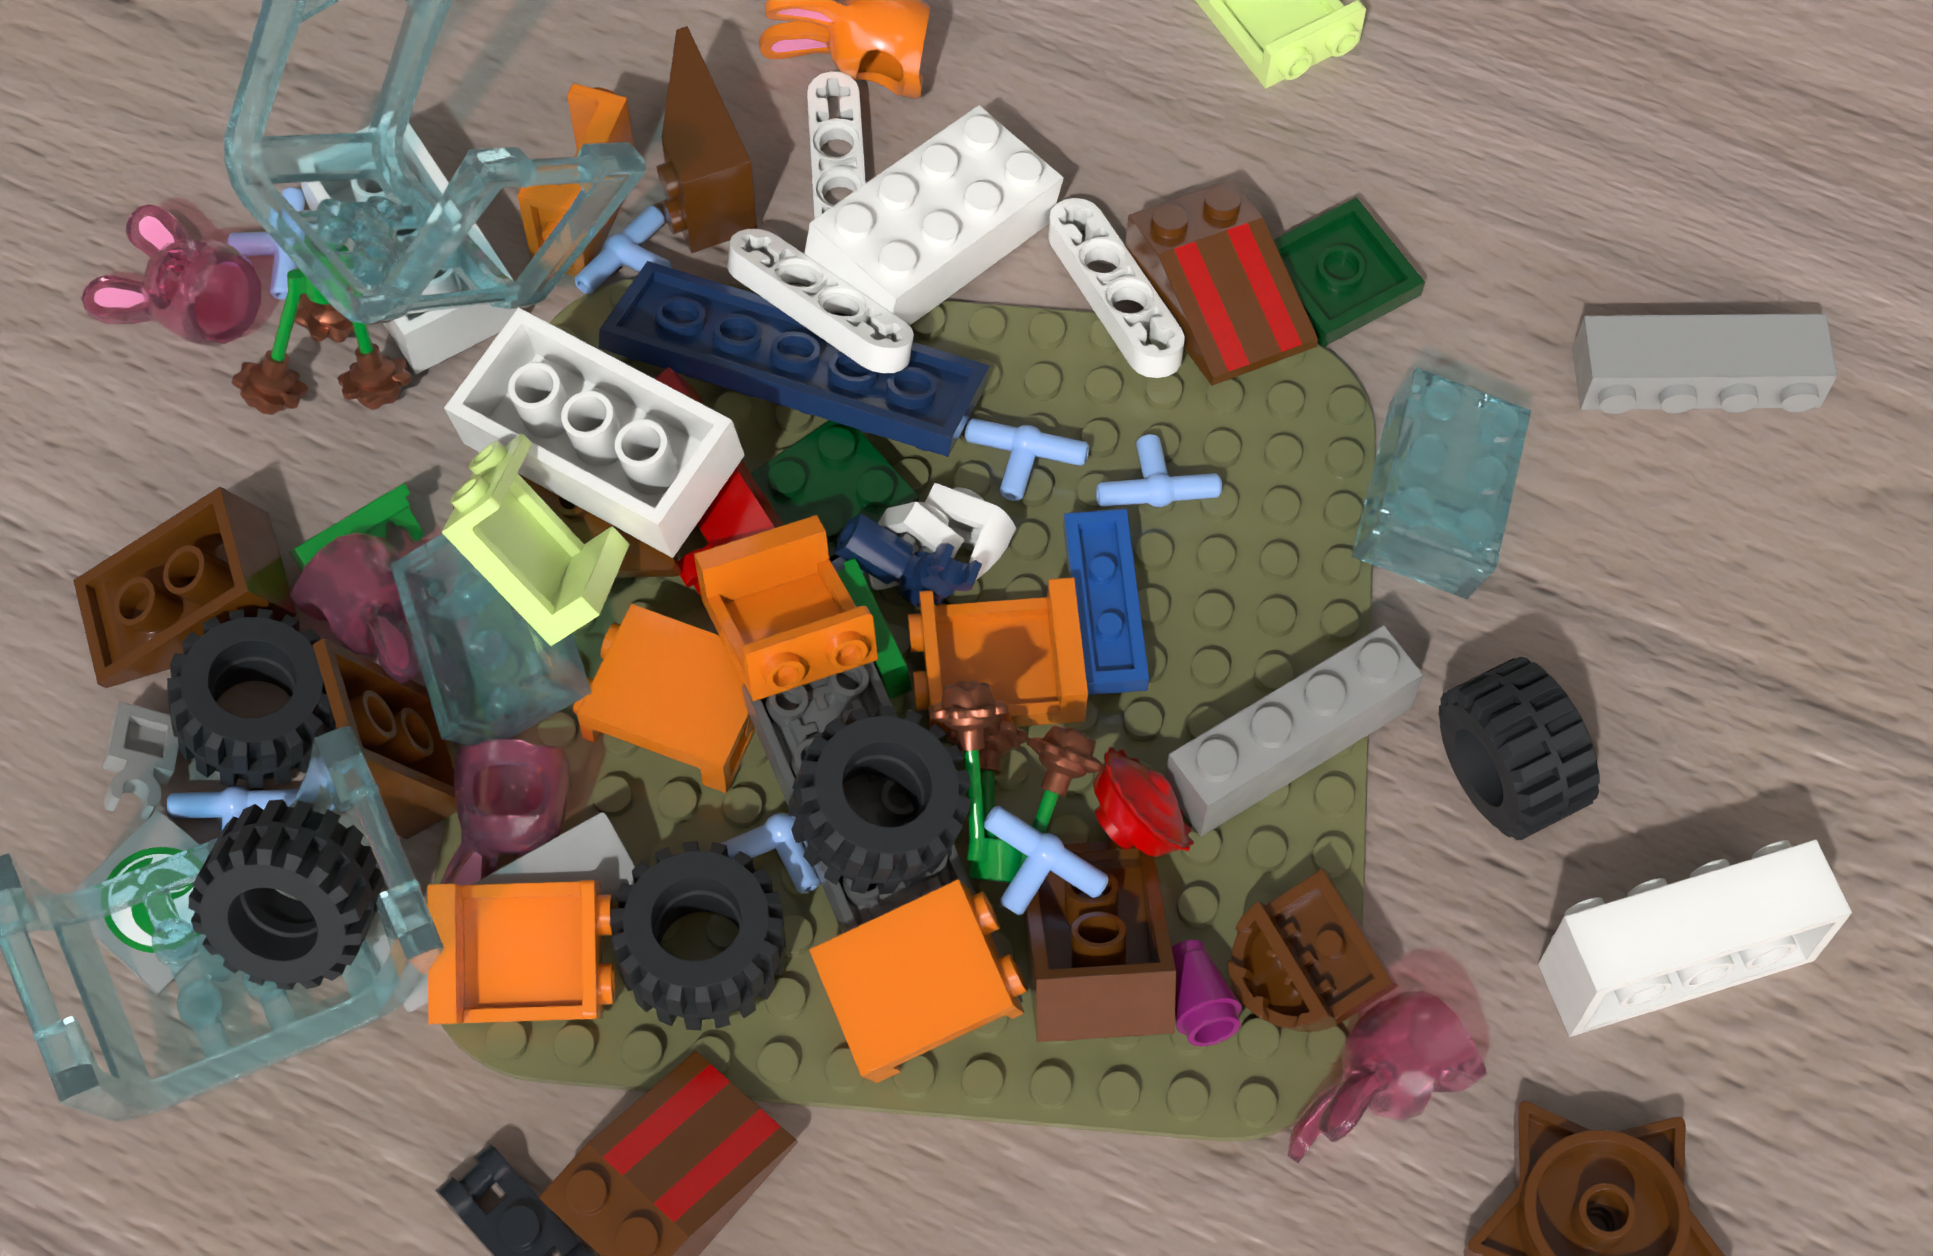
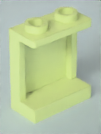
[1195,0,1366,89]
[442,433,630,646]

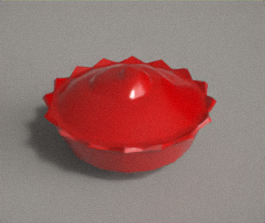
[1093,747,1194,857]

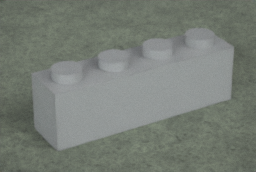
[1572,314,1838,414]
[1165,625,1423,837]

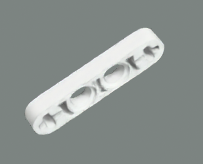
[807,71,866,218]
[1048,198,1185,378]
[727,229,914,373]

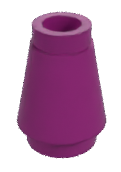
[1172,940,1242,1047]

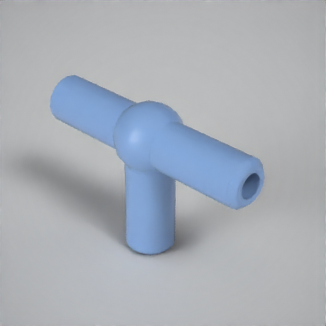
[227,187,305,300]
[575,205,671,294]
[965,418,1089,501]
[1096,434,1222,507]
[167,785,304,830]
[984,806,1109,915]
[720,812,820,894]

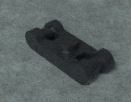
[435,1143,594,1256]

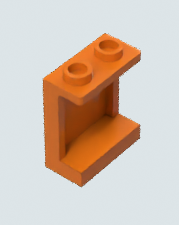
[517,84,638,276]
[694,515,878,702]
[908,578,1088,732]
[573,604,756,794]
[809,879,1027,1083]
[427,880,615,1025]

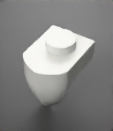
[925,483,1016,579]
[868,502,964,590]

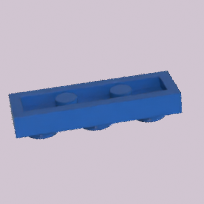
[1063,509,1149,695]

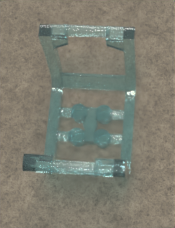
[224,0,646,324]
[0,726,445,1122]

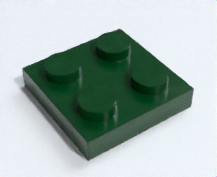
[1274,197,1425,347]
[751,420,919,562]

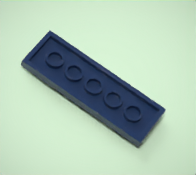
[598,261,990,457]

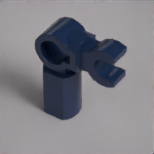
[834,513,982,608]

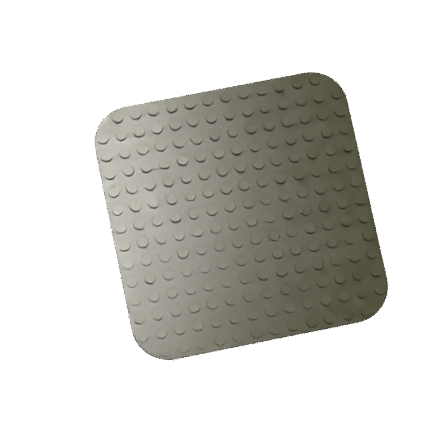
[433,279,1375,1142]

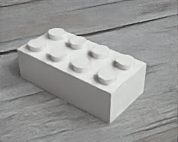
[804,105,1064,326]
[293,111,520,374]
[444,307,745,558]
[1538,839,1852,1037]

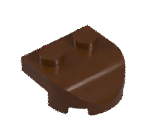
[1228,869,1399,1032]

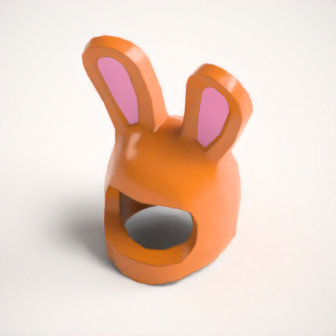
[759,0,930,99]

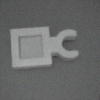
[102,702,179,820]

